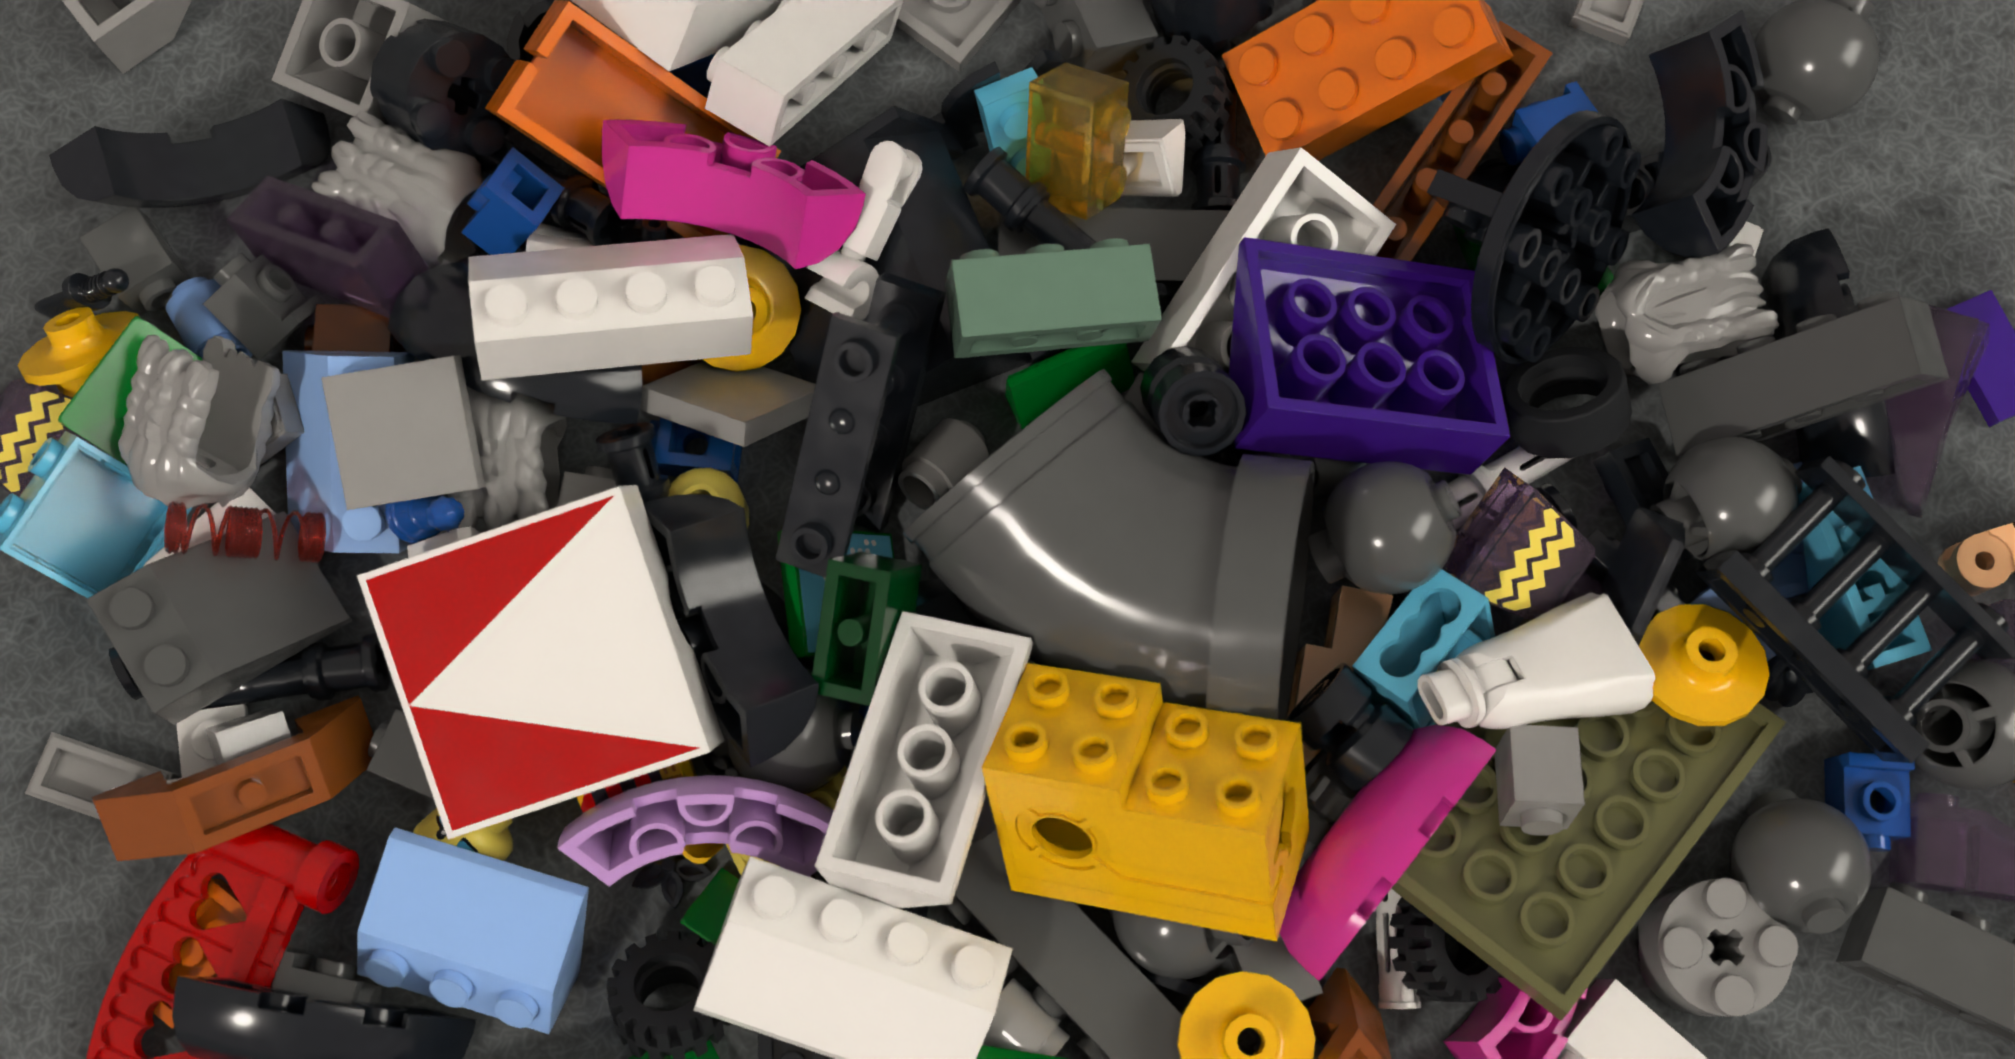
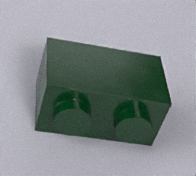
[812,552,922,706]

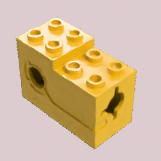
[981,663,1310,941]

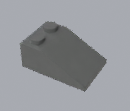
[86,511,352,725]

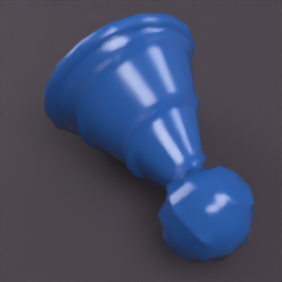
[385,495,464,543]

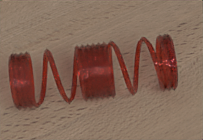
[164,501,326,564]

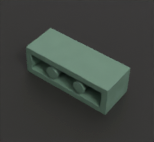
[944,238,1162,359]

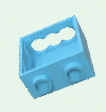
[0,431,193,598]
[1352,569,1495,730]

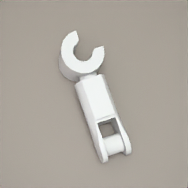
[805,141,922,320]

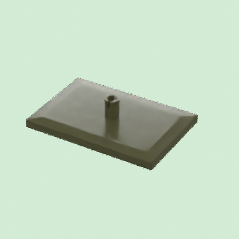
[1391,568,1786,1021]

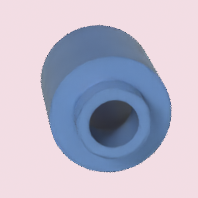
[166,277,253,359]

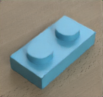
[974,67,1061,182]

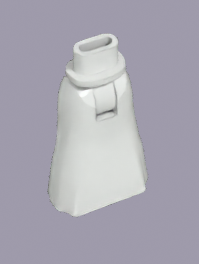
[1417,592,1655,729]

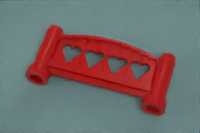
[86,823,359,1059]

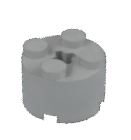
[1637,878,1798,1017]

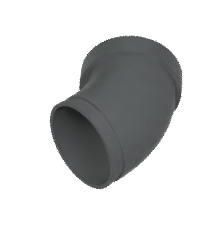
[903,369,1315,721]

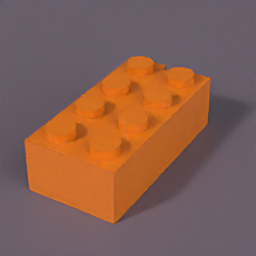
[485,0,782,238]
[1222,0,1514,161]

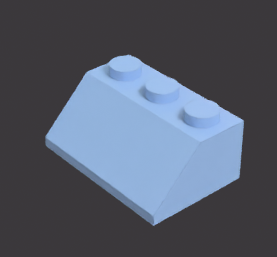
[282,350,415,553]
[357,827,589,1034]

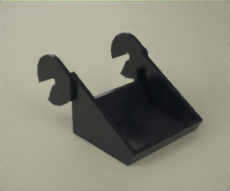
[746,49,1173,407]

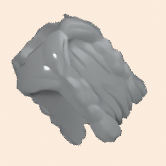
[311,111,484,270]
[1595,243,1779,385]
[118,335,281,509]
[448,387,567,533]

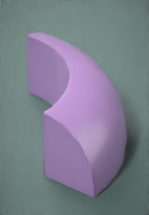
[557,775,834,887]

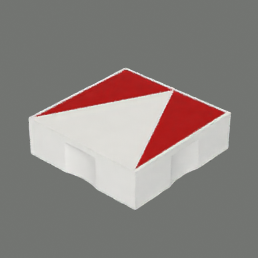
[357,485,725,840]

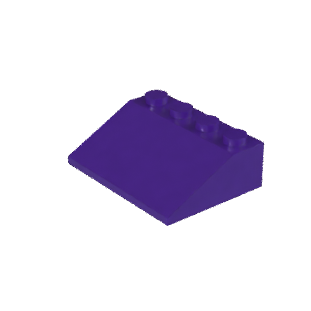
[1229,237,1511,475]

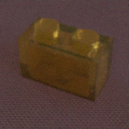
[1025,62,1131,220]

